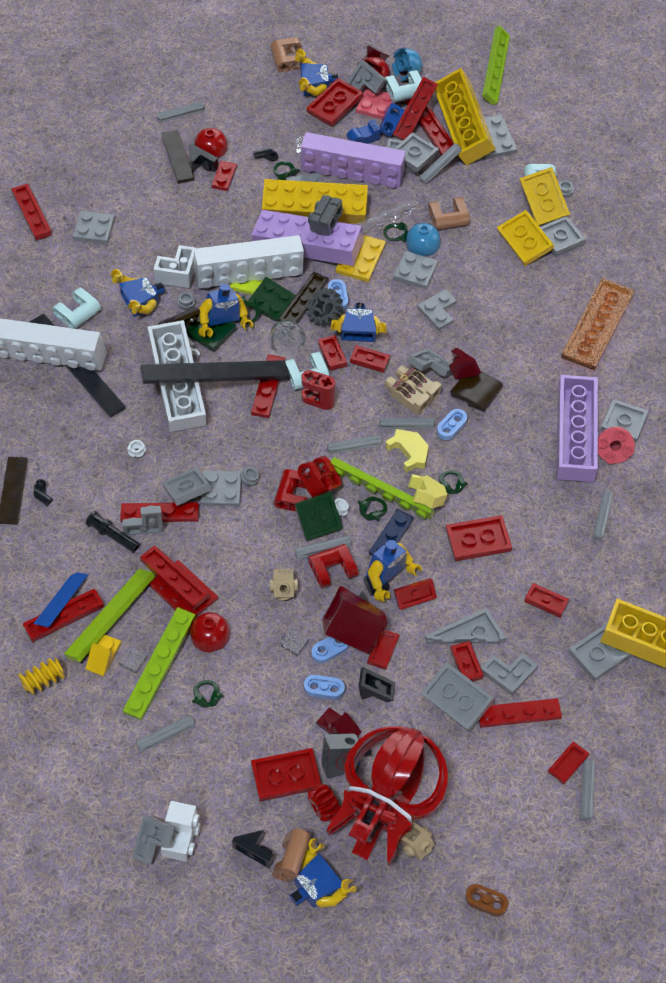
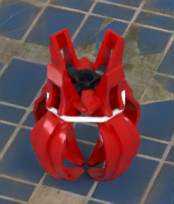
[326,726,448,866]

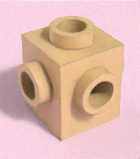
[270,569,298,600]
[401,821,435,860]

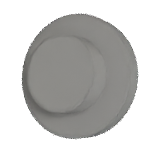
[559,180,574,197]
[177,292,195,309]
[240,467,259,486]

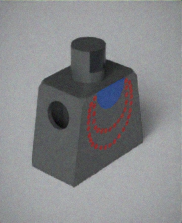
[321,734,372,778]

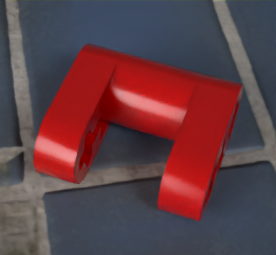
[301,370,335,410]
[273,469,311,512]
[308,544,358,589]

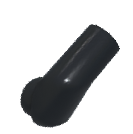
[253,148,278,161]
[33,479,53,506]

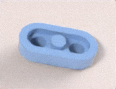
[328,279,348,311]
[437,409,467,440]
[312,637,349,663]
[304,675,345,700]

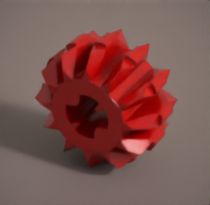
[308,784,340,822]

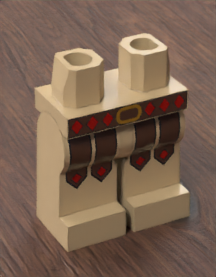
[385,365,442,416]

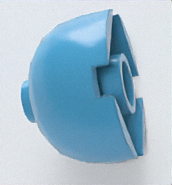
[392,48,423,81]
[406,223,440,256]

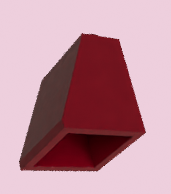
[322,586,388,654]

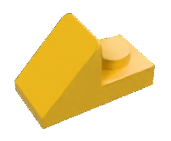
[85,634,122,677]

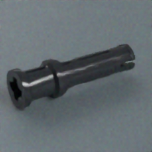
[85,511,140,554]

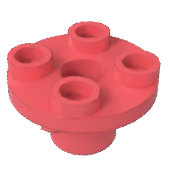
[598,427,635,464]

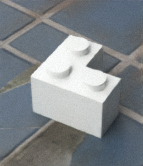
[154,245,196,288]
[161,801,201,862]

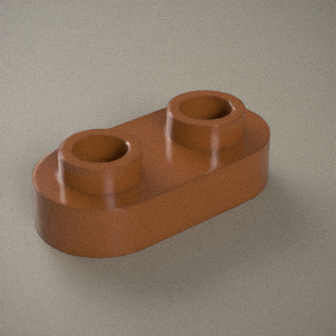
[465,884,508,917]

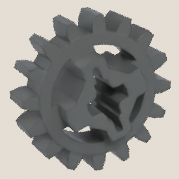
[306,287,344,327]

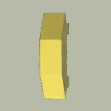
[386,429,429,472]
[408,474,447,509]

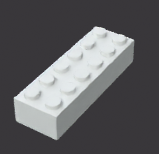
[194,235,304,289]
[0,318,107,370]
[148,320,206,432]

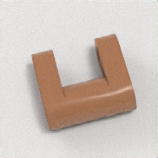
[270,37,302,72]
[428,197,470,230]
[272,829,311,882]

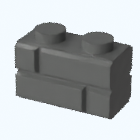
[308,195,343,236]

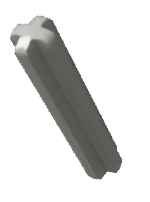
[157,102,205,123]
[420,143,462,184]
[379,418,435,429]
[327,434,382,454]
[593,490,613,540]
[295,535,352,559]
[136,716,195,752]
[580,760,595,820]

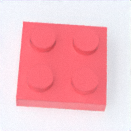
[356,87,395,120]

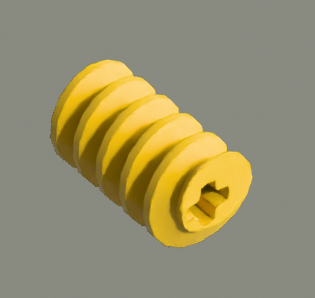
[17,655,64,695]

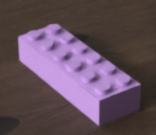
[301,132,406,188]
[251,210,364,266]
[556,375,598,482]

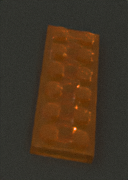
[561,278,635,370]

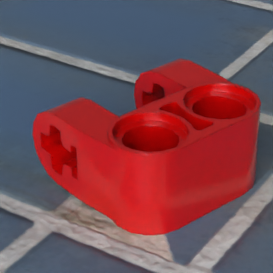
[298,456,342,497]

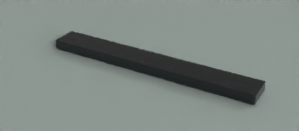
[29,313,126,418]
[140,360,289,384]

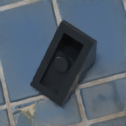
[189,144,218,173]
[358,667,395,702]
[232,830,274,869]

